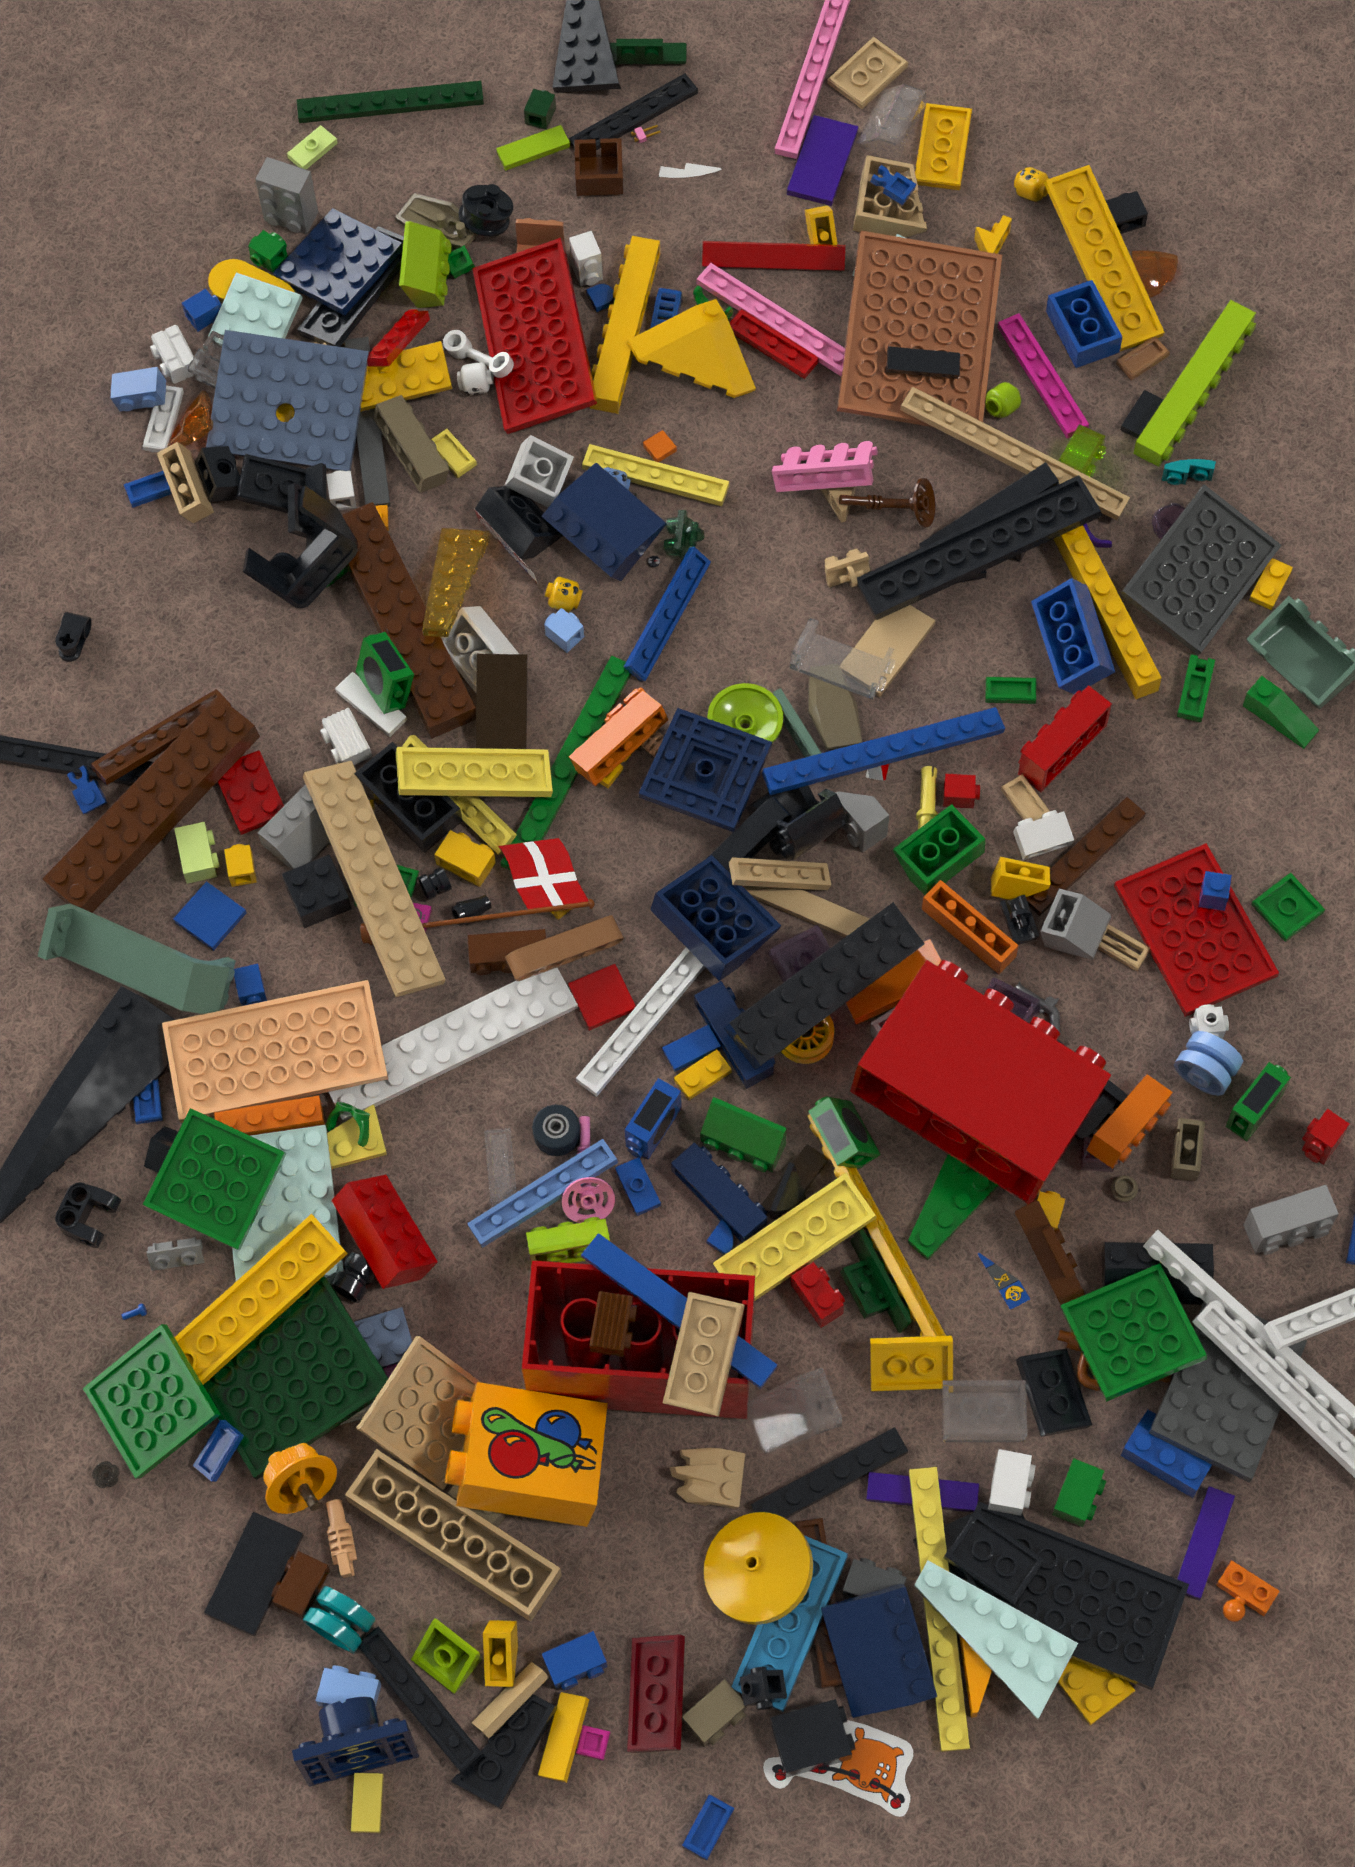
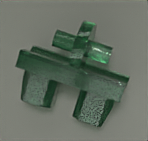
[663,510,705,560]

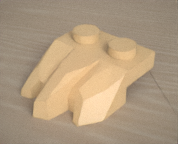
[670,1448,745,1509]

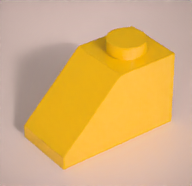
[805,205,838,245]
[991,857,1050,900]
[483,1620,518,1687]

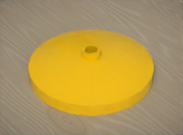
[704,1512,813,1625]

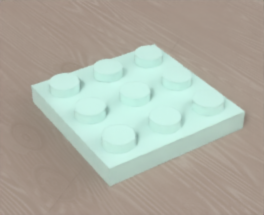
[208,273,303,344]

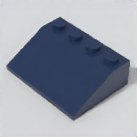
[542,463,667,581]
[650,855,781,981]
[821,1583,937,1718]

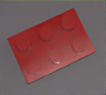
[218,750,284,835]

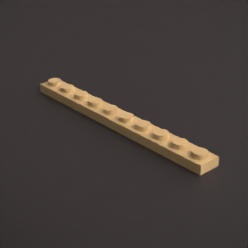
[900,387,1130,521]

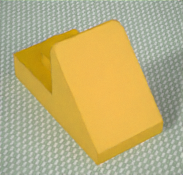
[974,215,1012,254]

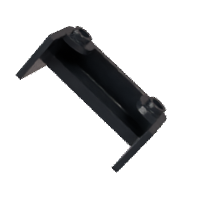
[243,486,358,608]

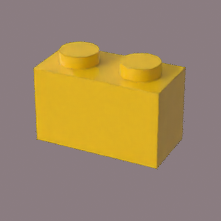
[434,830,496,887]

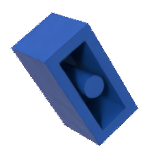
[542,1631,608,1691]

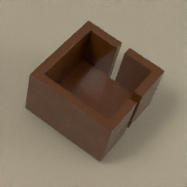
[574,138,623,196]

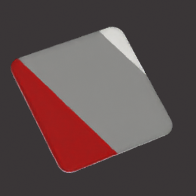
[866,764,889,781]

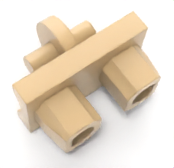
[824,549,870,588]

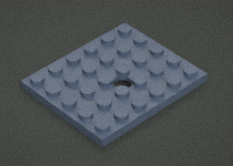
[206,330,369,471]

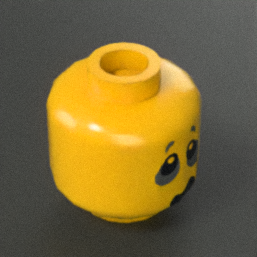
[1014,167,1049,202]
[544,577,583,613]

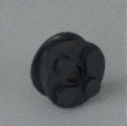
[458,184,514,237]

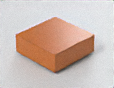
[643,430,677,462]

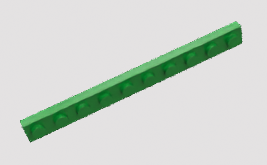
[500,655,631,871]

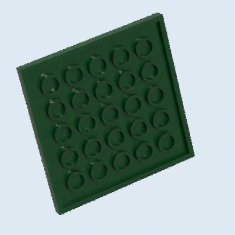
[203,1275,389,1480]

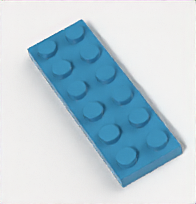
[731,1536,848,1712]

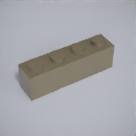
[373,395,449,493]

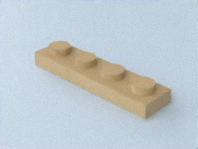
[729,857,831,890]

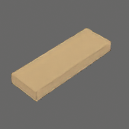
[472,1662,549,1738]

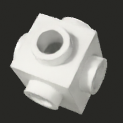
[1189,1004,1229,1039]

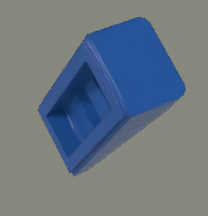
[650,288,682,329]

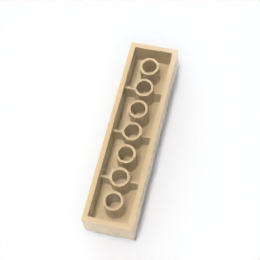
[345,1449,562,1622]

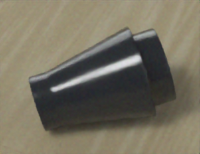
[451,895,492,926]

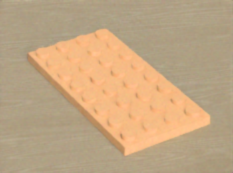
[162,980,388,1123]

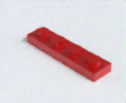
[367,309,430,367]
[730,309,819,379]

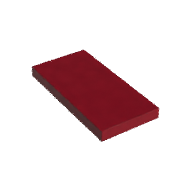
[627,1634,685,1753]

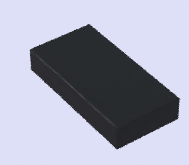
[1120,390,1164,439]

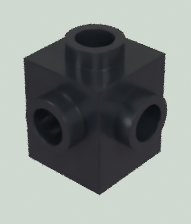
[740,1667,787,1710]

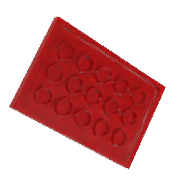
[1114,843,1279,1017]

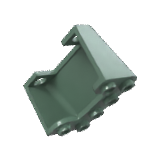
[1246,596,1355,709]

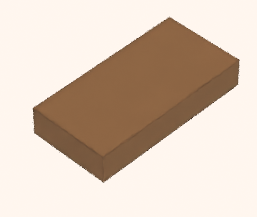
[1116,337,1170,381]

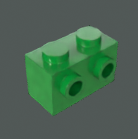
[1052,1458,1106,1527]

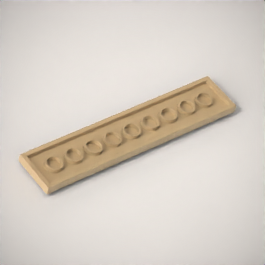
[303,760,446,997]

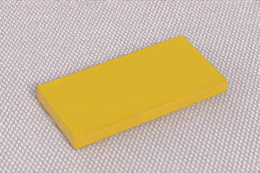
[915,103,972,190]

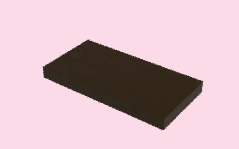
[476,654,528,749]

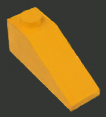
[959,1634,992,1718]

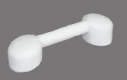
[443,330,514,378]

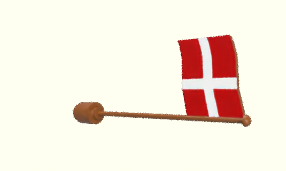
[360,838,595,946]

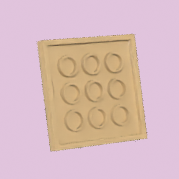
[356,1336,481,1490]

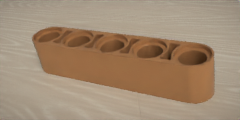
[505,915,624,981]

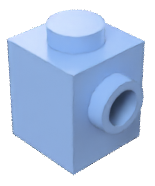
[544,608,584,653]

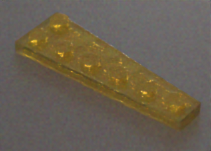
[422,528,490,637]

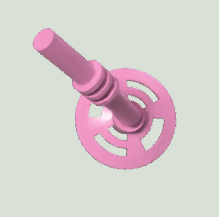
[562,1116,615,1223]

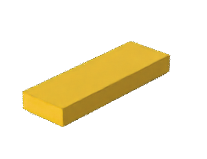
[538,1692,589,1783]

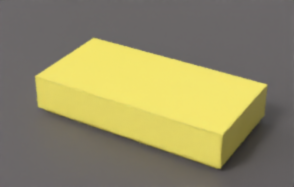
[431,429,477,478]
[351,1773,384,1833]

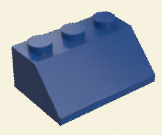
[1121,1409,1212,1498]

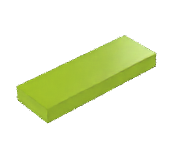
[496,125,570,171]

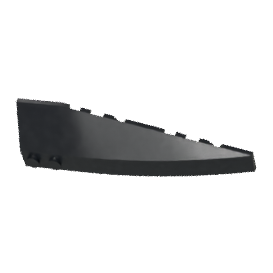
[0,986,175,1224]

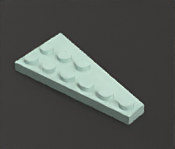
[914,1561,1078,1720]

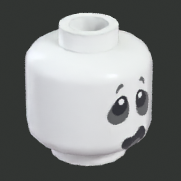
[457,362,494,395]

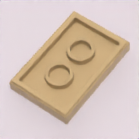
[827,37,908,109]

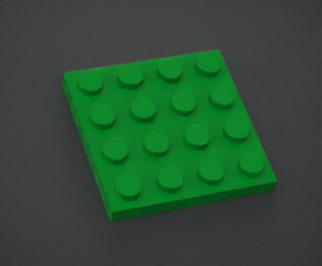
[143,1108,287,1251]
[1060,1263,1207,1402]
[83,1324,221,1479]

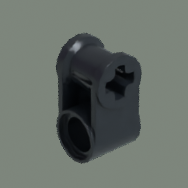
[55,612,92,662]

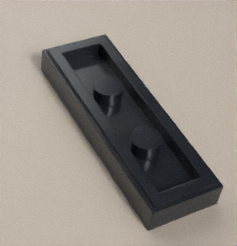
[886,346,960,379]

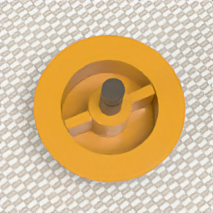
[263,1443,337,1514]

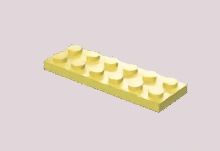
[396,747,553,797]
[713,1173,877,1301]

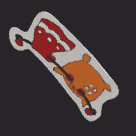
[763,1710,913,1817]

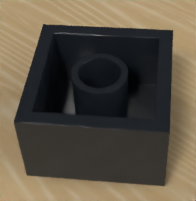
[282,854,352,929]

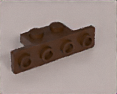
[1015,1200,1085,1305]

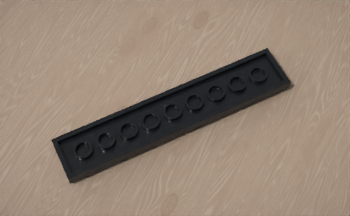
[857,475,1102,620]

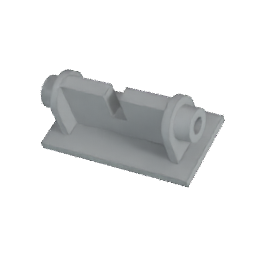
[146,1237,205,1271]

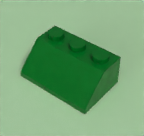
[893,804,986,895]
[700,1097,787,1173]

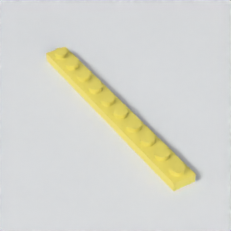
[909,1467,970,1752]

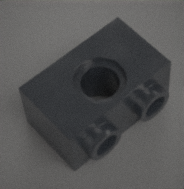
[195,446,240,502]

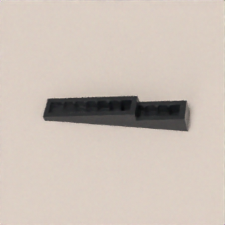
[919,462,1059,548]

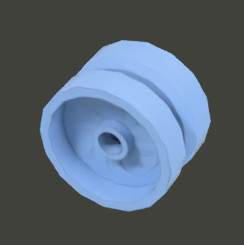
[1174,1031,1243,1096]

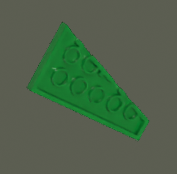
[908,1154,999,1260]

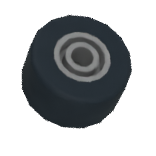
[532,1104,580,1156]

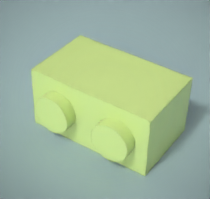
[174,822,220,884]

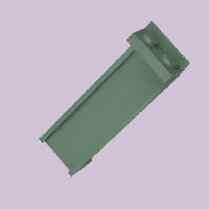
[38,903,236,1014]

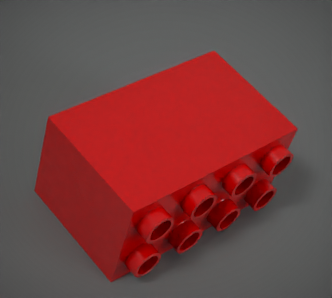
[850,960,1111,1204]
[522,1260,755,1419]

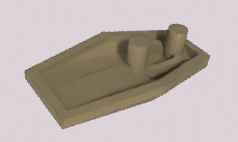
[395,193,478,249]
[808,665,862,750]

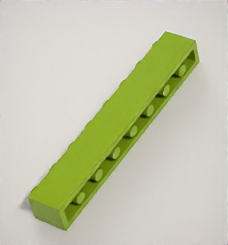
[1133,300,1256,467]

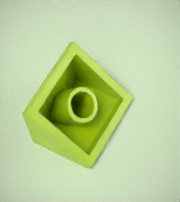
[411,1618,482,1694]

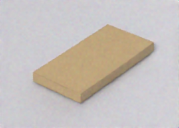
[839,605,935,698]
[663,1292,745,1416]

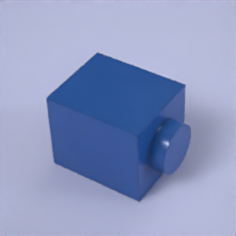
[182,288,222,332]
[1199,871,1232,911]
[234,964,267,1006]

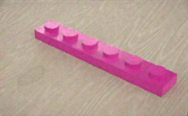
[997,313,1089,439]

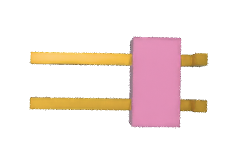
[631,125,661,143]

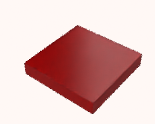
[568,964,636,1031]

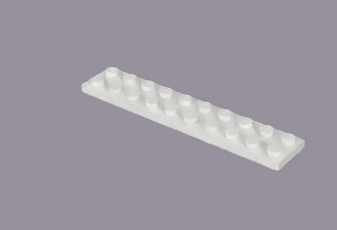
[328,968,578,1122]

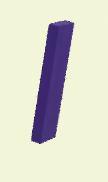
[866,1472,979,1512]
[1177,1486,1235,1601]

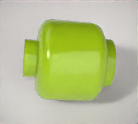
[985,382,1021,418]

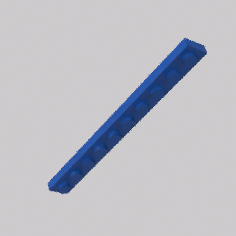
[761,707,1005,795]

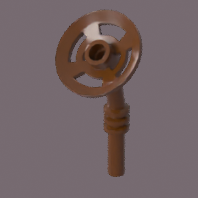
[839,478,936,528]

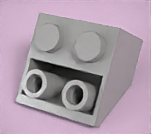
[836,791,889,852]
[1041,888,1111,960]

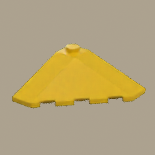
[627,299,756,398]

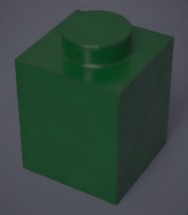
[524,88,556,130]

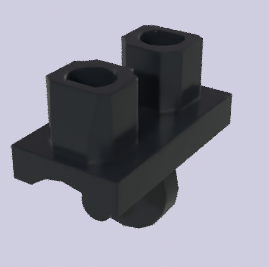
[1000,895,1040,945]

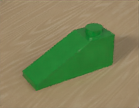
[1243,675,1319,749]

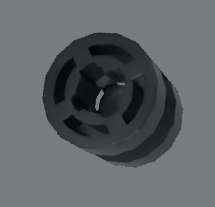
[418,867,452,900]

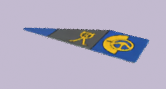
[978,1253,1030,1309]

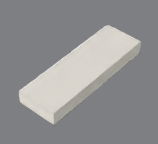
[142,386,184,452]
[335,672,407,737]

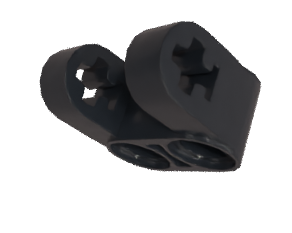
[55,1182,122,1248]

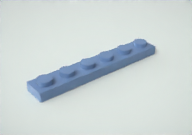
[467,1139,618,1248]

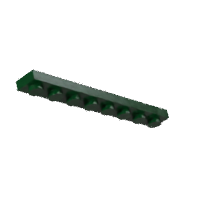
[297,80,484,123]

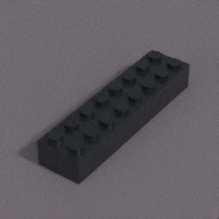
[724,902,925,1070]

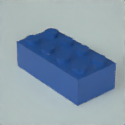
[1031,578,1115,694]

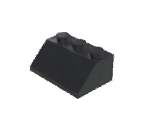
[475,486,563,559]

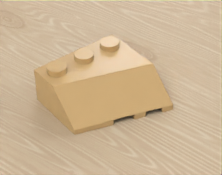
[853,155,927,238]

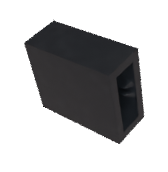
[770,1699,856,1778]

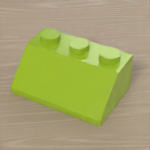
[399,221,451,308]
[526,1217,610,1264]

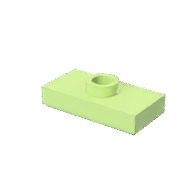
[287,125,338,170]

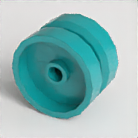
[303,1586,376,1654]

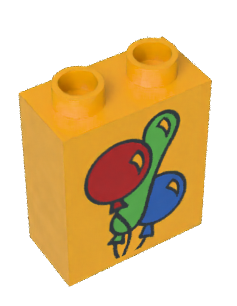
[445,1382,608,1527]

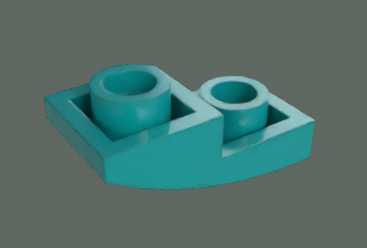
[1162,459,1216,485]

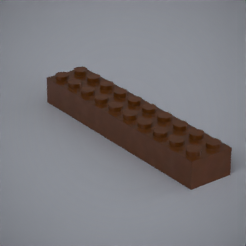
[342,502,476,739]
[43,696,260,913]

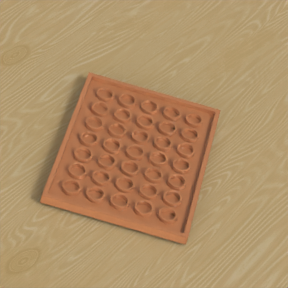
[837,230,1002,427]

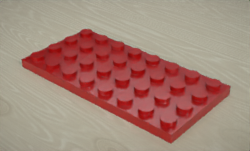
[472,238,598,434]

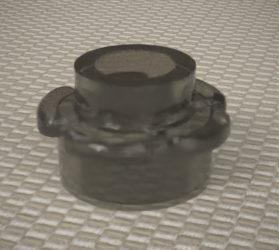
[92,1461,120,1488]

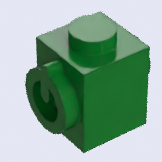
[248,230,288,273]

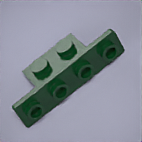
[610,39,687,64]
[840,1229,912,1333]

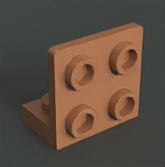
[515,218,565,253]

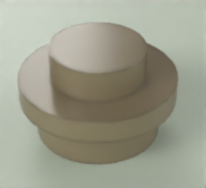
[1111,1175,1138,1202]

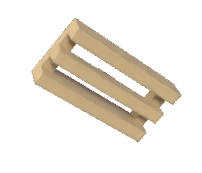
[1098,924,1150,971]

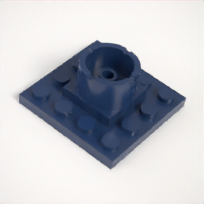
[639,708,772,832]
[292,1697,419,1787]

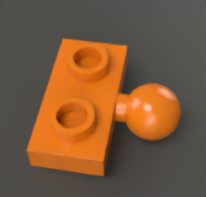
[1216,1560,1279,1622]

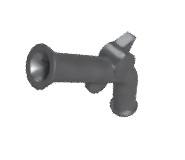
[1012,982,1061,1034]

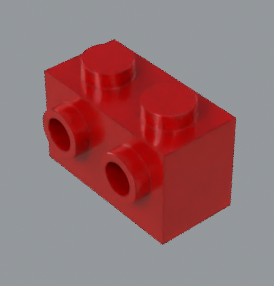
[1302,1108,1350,1165]
[791,1262,845,1328]

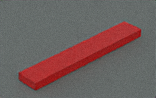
[702,241,846,271]

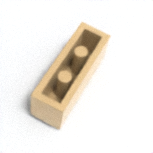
[157,442,214,523]

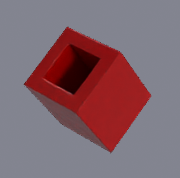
[943,774,980,809]

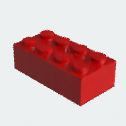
[1018,685,1112,792]
[331,1174,438,1289]

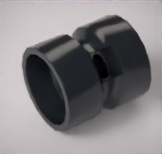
[330,1252,376,1303]

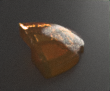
[1131,250,1178,298]
[167,390,213,447]

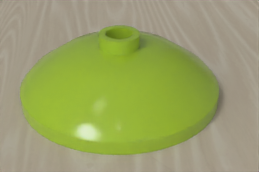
[707,683,783,743]

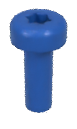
[121,1304,147,1320]

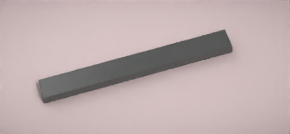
[345,337,391,507]

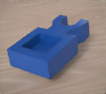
[870,165,917,206]
[67,765,108,814]

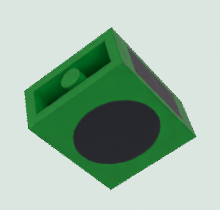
[355,632,414,714]
[1225,1062,1291,1142]
[808,1096,881,1169]

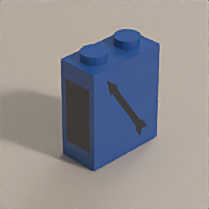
[625,1078,682,1160]

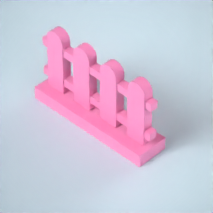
[772,441,878,492]

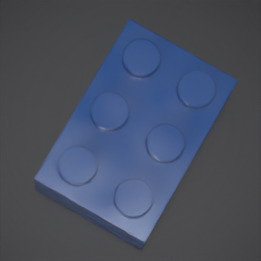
[1046,280,1122,368]

